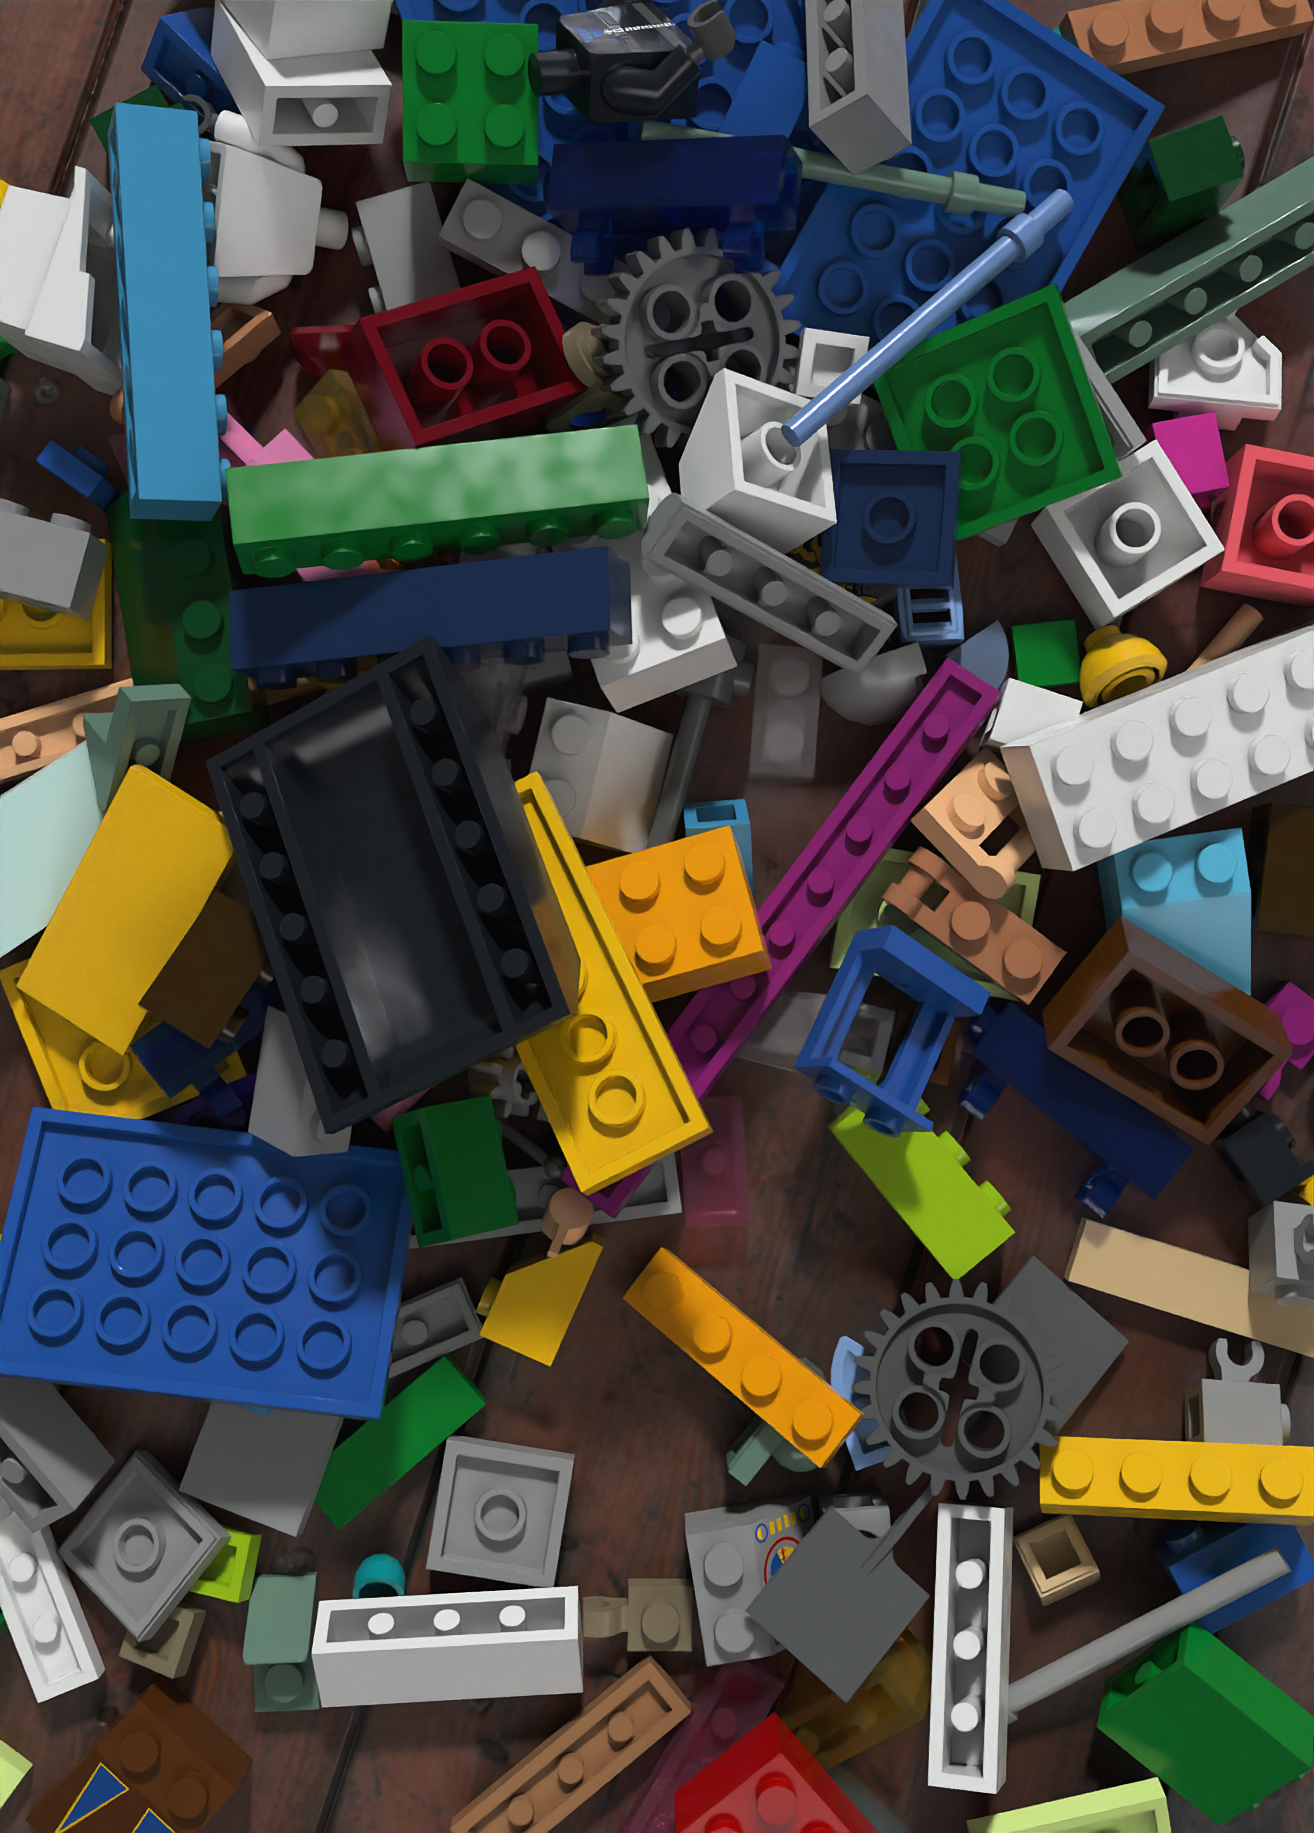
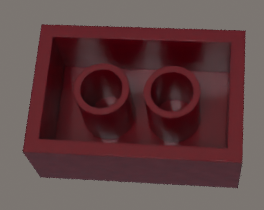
[339,266,589,452]

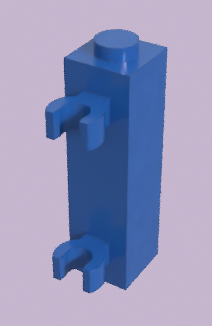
[667,39,832,273]

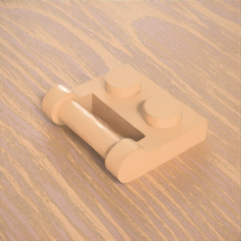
[910,746,1036,899]

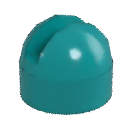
[352,1554,406,1599]

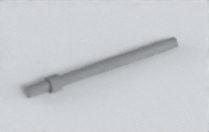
[1007,1546,1291,1725]

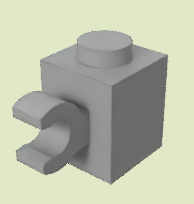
[1248,1201,1314,1307]
[1184,1338,1291,1445]

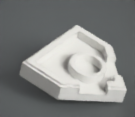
[1148,309,1282,431]

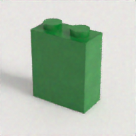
[1097,1621,1314,1827]

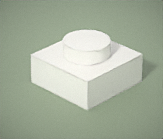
[792,328,870,407]

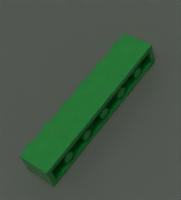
[225,424,650,578]

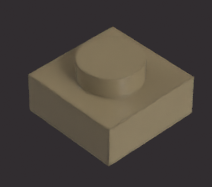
[119,1601,207,1679]

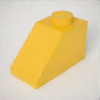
[475,1233,605,1367]

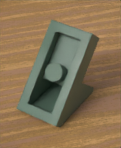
[83,684,191,812]
[243,1571,321,1712]

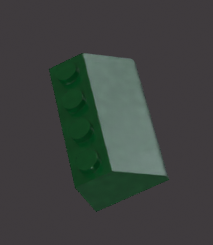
[105,490,271,747]

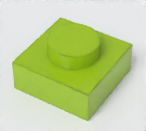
[189,1523,262,1603]

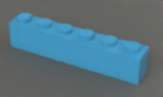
[107,102,231,521]

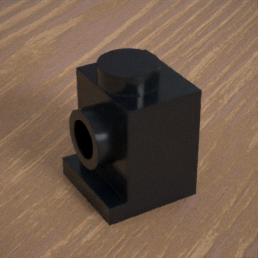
[1210,1101,1314,1206]

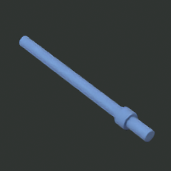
[781,189,1074,447]

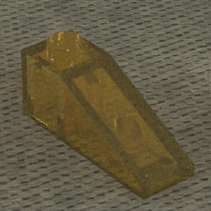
[744,1627,933,1770]

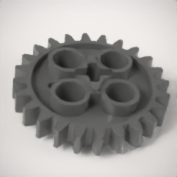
[591,228,801,453]
[852,1279,1069,1500]

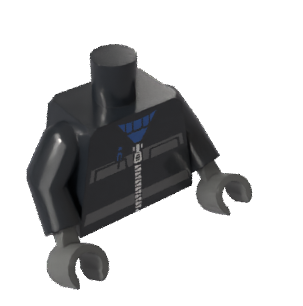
[528,0,735,123]

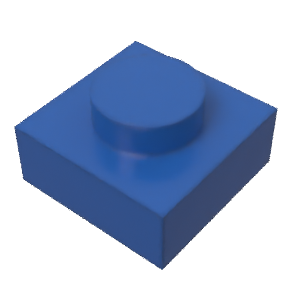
[36,440,120,513]

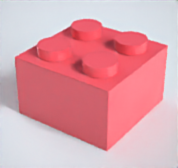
[1200,444,1314,609]

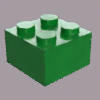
[402,20,538,185]

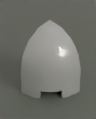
[815,642,927,726]

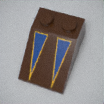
[25,1673,253,1833]

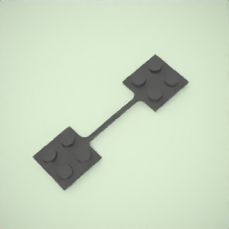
[745,1255,1129,1703]

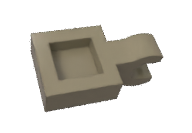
[582,1578,693,1651]

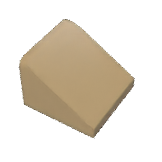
[1013,1514,1101,1606]

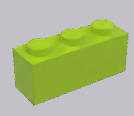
[826,1078,1015,1279]

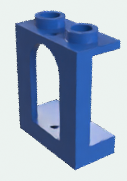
[793,925,991,1137]

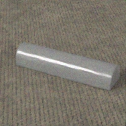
[641,493,898,677]

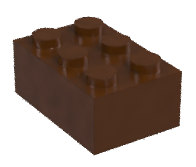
[1042,916,1293,1146]

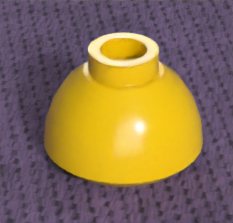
[1079,625,1167,709]

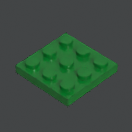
[874,283,1124,542]

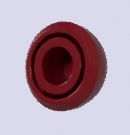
[288,325,356,392]

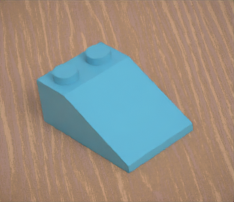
[1097,828,1251,996]

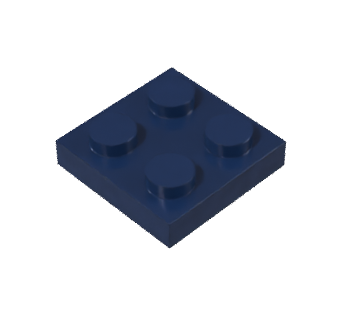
[819,449,963,590]

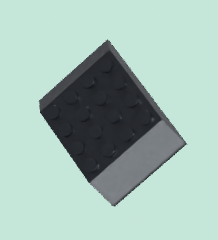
[206,636,581,1135]

